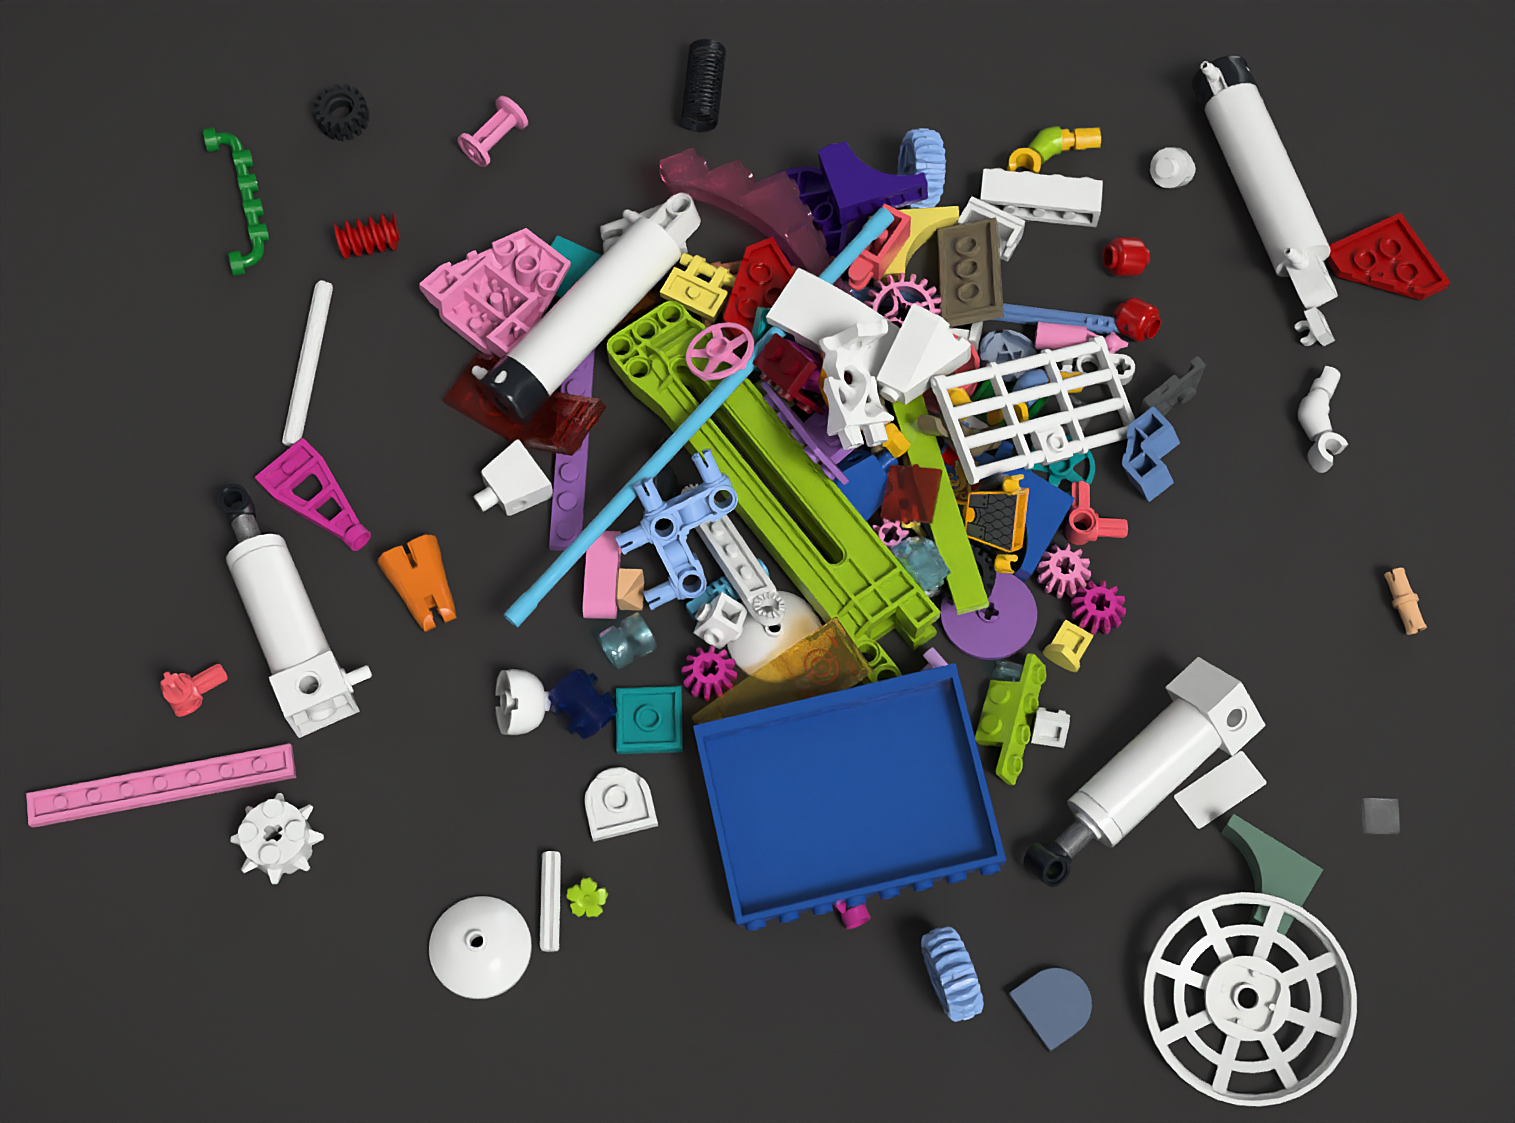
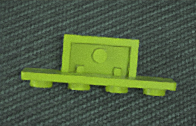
[975,653,1046,785]

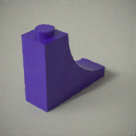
[818,141,928,225]

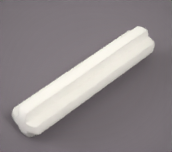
[540,851,561,952]

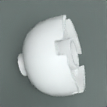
[495,669,551,735]

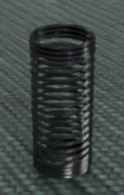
[681,39,726,132]

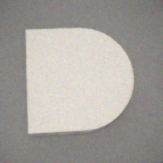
[585,767,658,842]

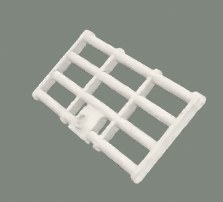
[930,336,1135,485]

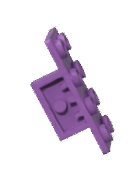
[761,381,855,485]

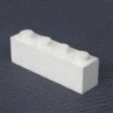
[979,168,1103,227]

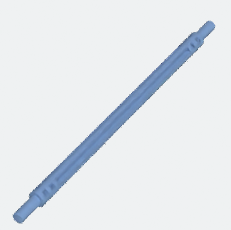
[833,282,1120,335]

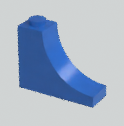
[990,468,1075,583]

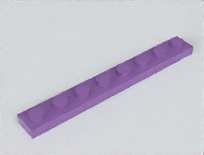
[549,349,595,551]

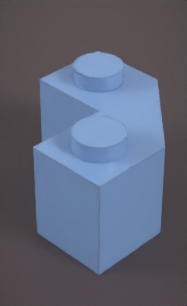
[1122,406,1180,502]

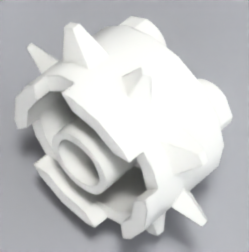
[231,793,324,884]

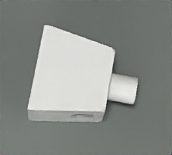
[473,439,553,516]

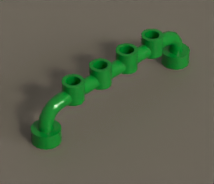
[203,127,269,276]

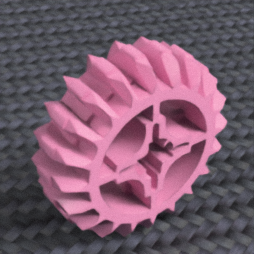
[863,273,942,328]

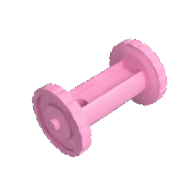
[457,96,528,167]

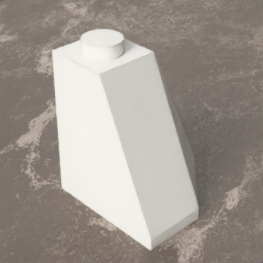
[876,303,971,405]

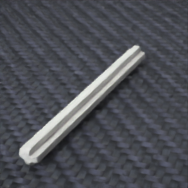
[282,280,333,447]

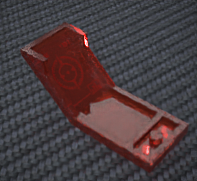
[443,353,606,456]

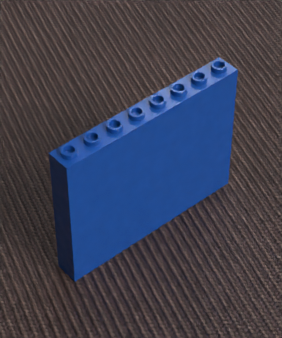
[693,663,1006,931]

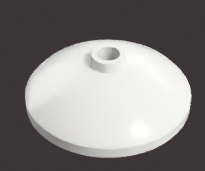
[727,590,823,683]
[429,896,532,999]

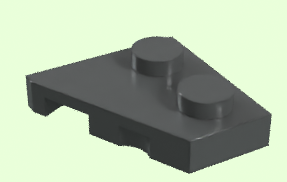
[1138,356,1206,416]

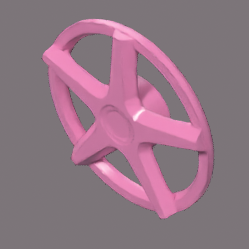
[686,323,754,382]

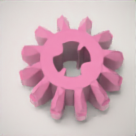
[1036,543,1091,599]

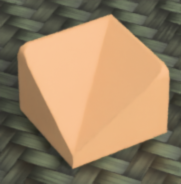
[616,568,644,610]

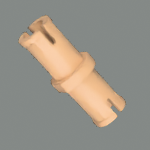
[1384,568,1427,635]

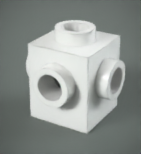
[693,592,748,649]

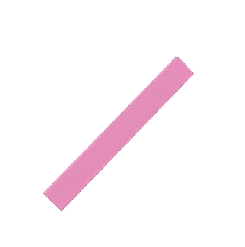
[26,744,296,828]

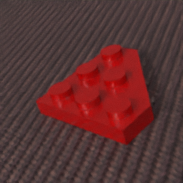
[1325,212,1451,300]
[722,236,795,349]

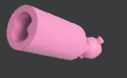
[1034,322,1128,354]

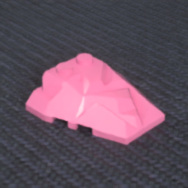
[419,228,571,358]

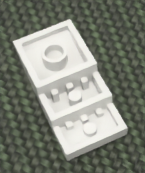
[766,267,900,382]

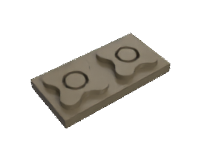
[937,217,1004,327]

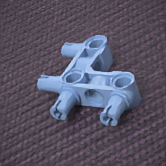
[615,449,738,610]

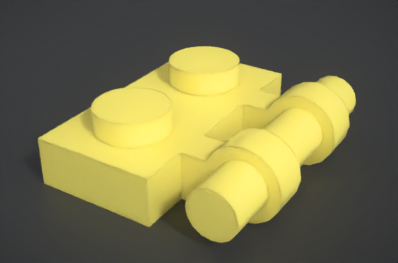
[660,253,736,322]

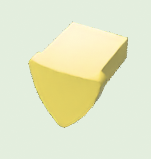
[1042,620,1094,672]

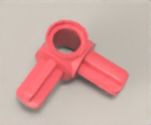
[1064,481,1128,545]
[160,664,228,717]

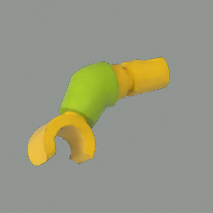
[1006,126,1101,174]

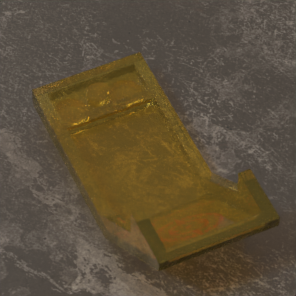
[691,617,874,725]

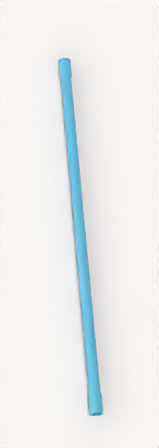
[503,207,894,628]

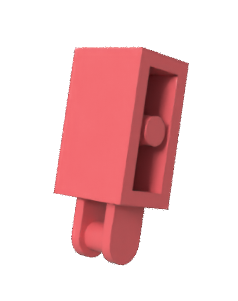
[848,203,911,291]

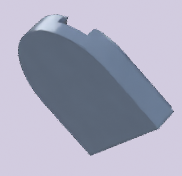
[1008,968,1092,1053]

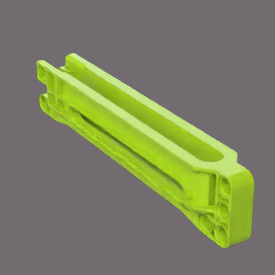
[607,301,941,685]

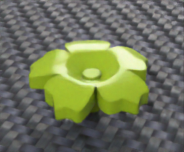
[566,877,609,917]

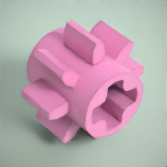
[872,517,909,556]

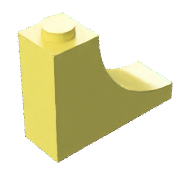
[868,206,959,287]

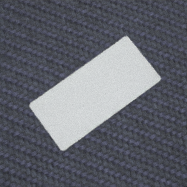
[1174,751,1266,829]

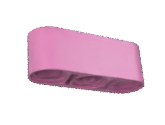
[583,531,621,619]

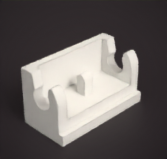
[958,196,1025,262]

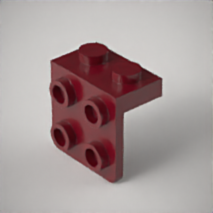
[753,332,826,416]

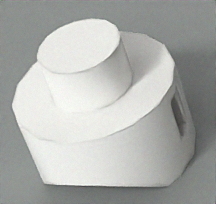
[1150,147,1196,188]

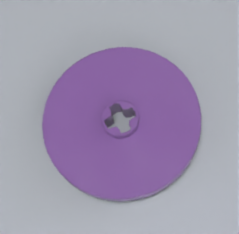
[940,568,1037,660]

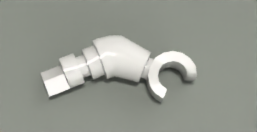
[1298,366,1348,473]

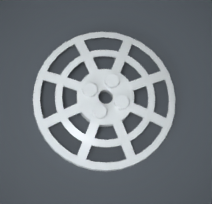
[1143,892,1357,1106]

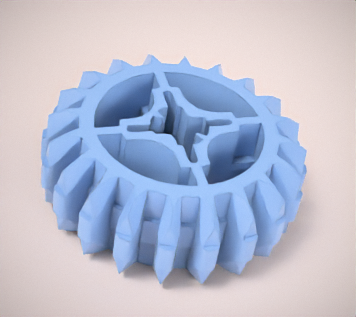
[897,128,946,209]
[921,926,984,1022]

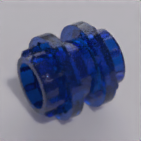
[548,669,617,739]

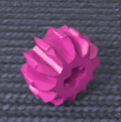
[1071,580,1126,635]
[682,645,737,702]

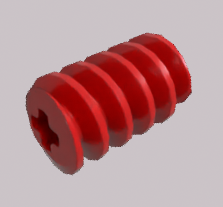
[334,212,400,259]

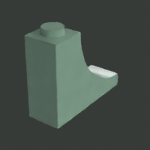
[1221,814,1323,938]

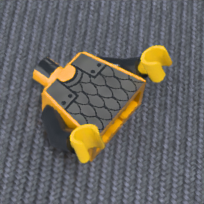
[956,474,1029,574]

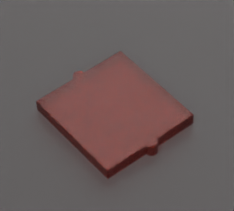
[881,464,943,525]

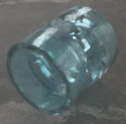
[597,612,657,671]

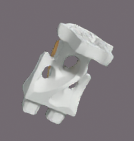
[818,319,894,450]

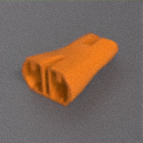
[377,534,457,632]

